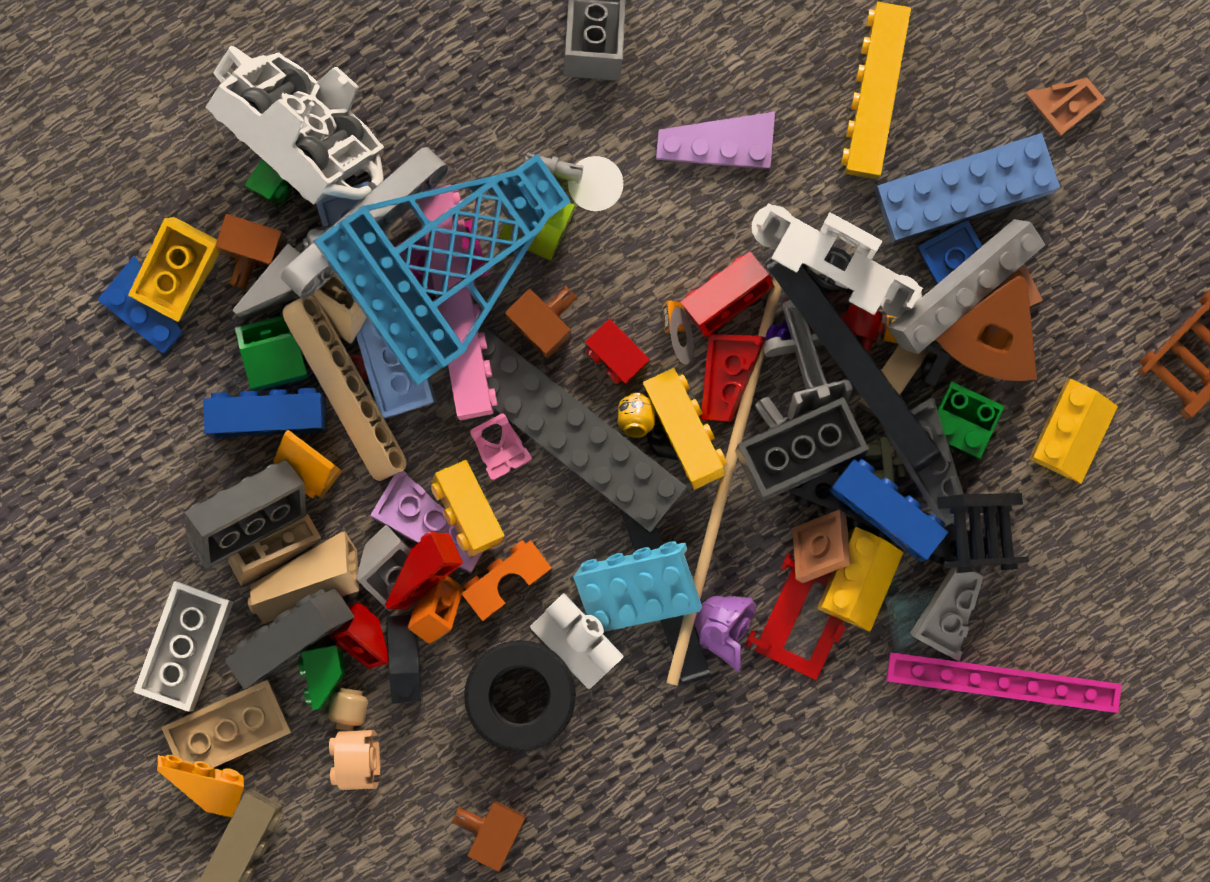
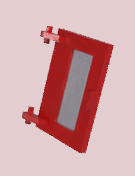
[744,553,846,680]

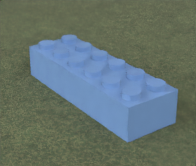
[874,133,1060,245]

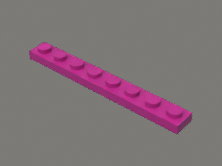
[886,652,1122,713]

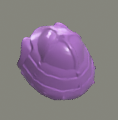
[694,596,756,673]

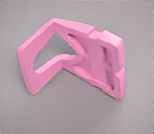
[470,413,532,481]

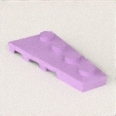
[656,112,775,170]
[370,471,483,574]

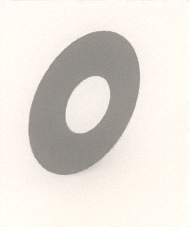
[670,307,694,364]

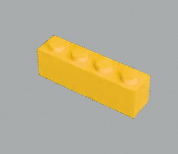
[643,368,727,490]

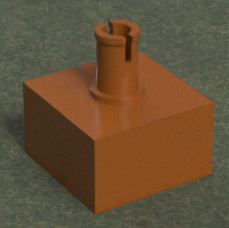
[215,214,288,290]
[505,286,578,360]
[451,800,527,872]

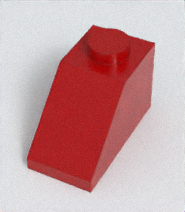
[329,603,389,669]

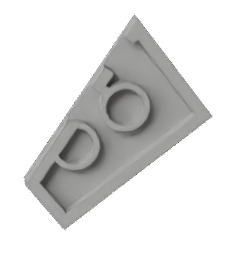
[910,560,983,662]

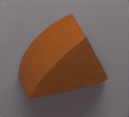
[936,269,1037,381]

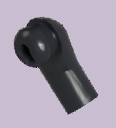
[647,426,679,461]

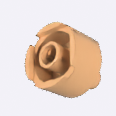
[329,730,380,790]

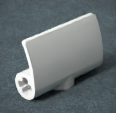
[530,593,624,689]

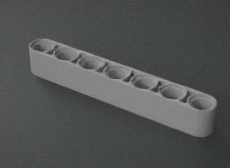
[281,147,449,299]

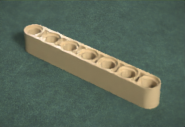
[283,295,406,481]

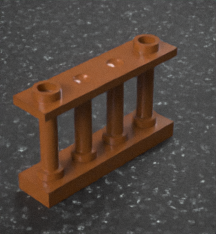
[1137,289,1210,420]

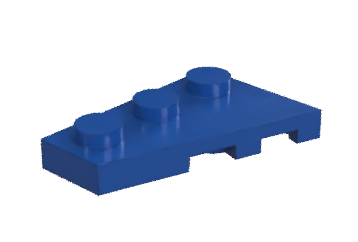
[97,256,183,355]

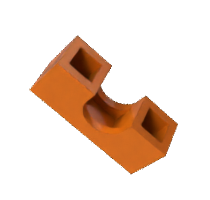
[461,540,552,622]

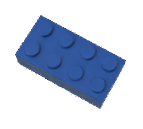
[203,388,327,438]
[828,459,948,562]

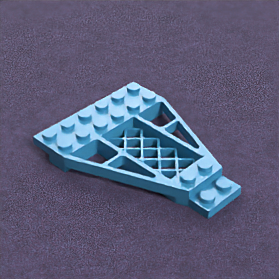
[313,154,571,386]

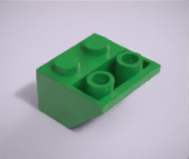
[244,159,292,209]
[235,315,308,391]
[937,382,1005,461]
[298,645,347,710]

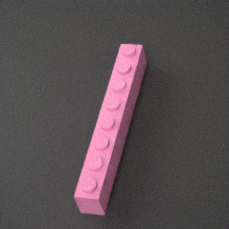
[419,184,498,420]

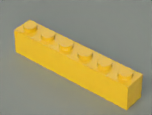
[841,1,911,180]

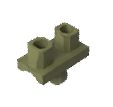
[865,437,906,483]

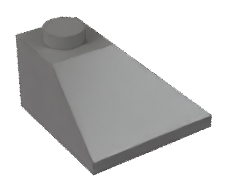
[356,525,411,612]

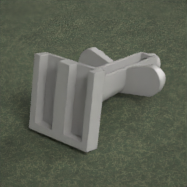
[764,300,853,421]

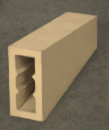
[248,531,359,624]

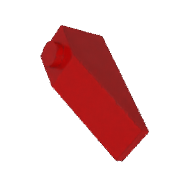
[385,531,463,609]

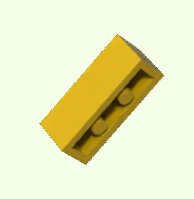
[431,460,505,557]

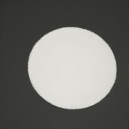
[568,156,623,211]

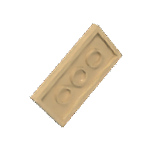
[161,679,292,768]

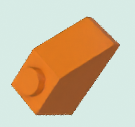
[408,576,464,644]

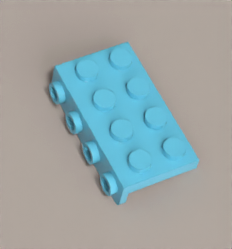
[573,541,702,632]

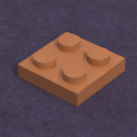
[792,509,850,583]

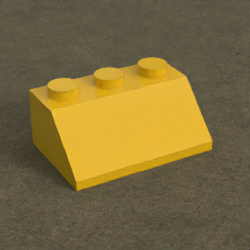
[1029,379,1118,484]
[817,527,904,632]

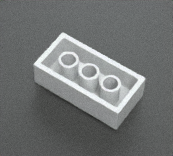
[134,581,233,712]

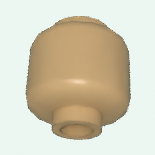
[328,688,368,731]

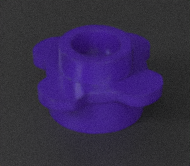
[766,321,792,341]

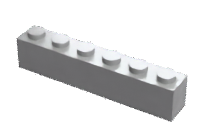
[887,219,1045,354]

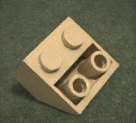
[312,274,367,344]

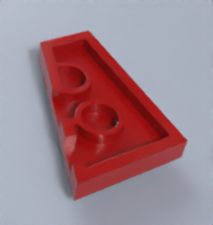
[701,334,766,422]

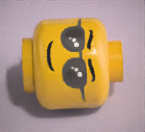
[617,393,656,438]

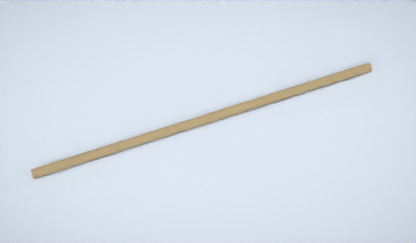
[666,277,782,686]

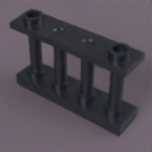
[937,493,1029,573]

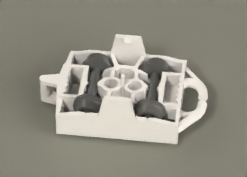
[205,46,384,205]

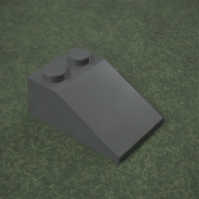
[563,0,626,81]

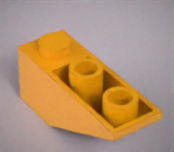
[157,755,244,818]

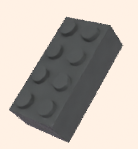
[735,397,869,503]
[184,459,306,569]
[225,588,354,689]

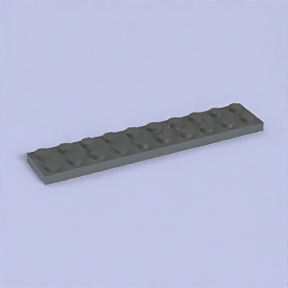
[443,325,688,533]

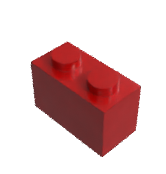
[585,318,650,386]

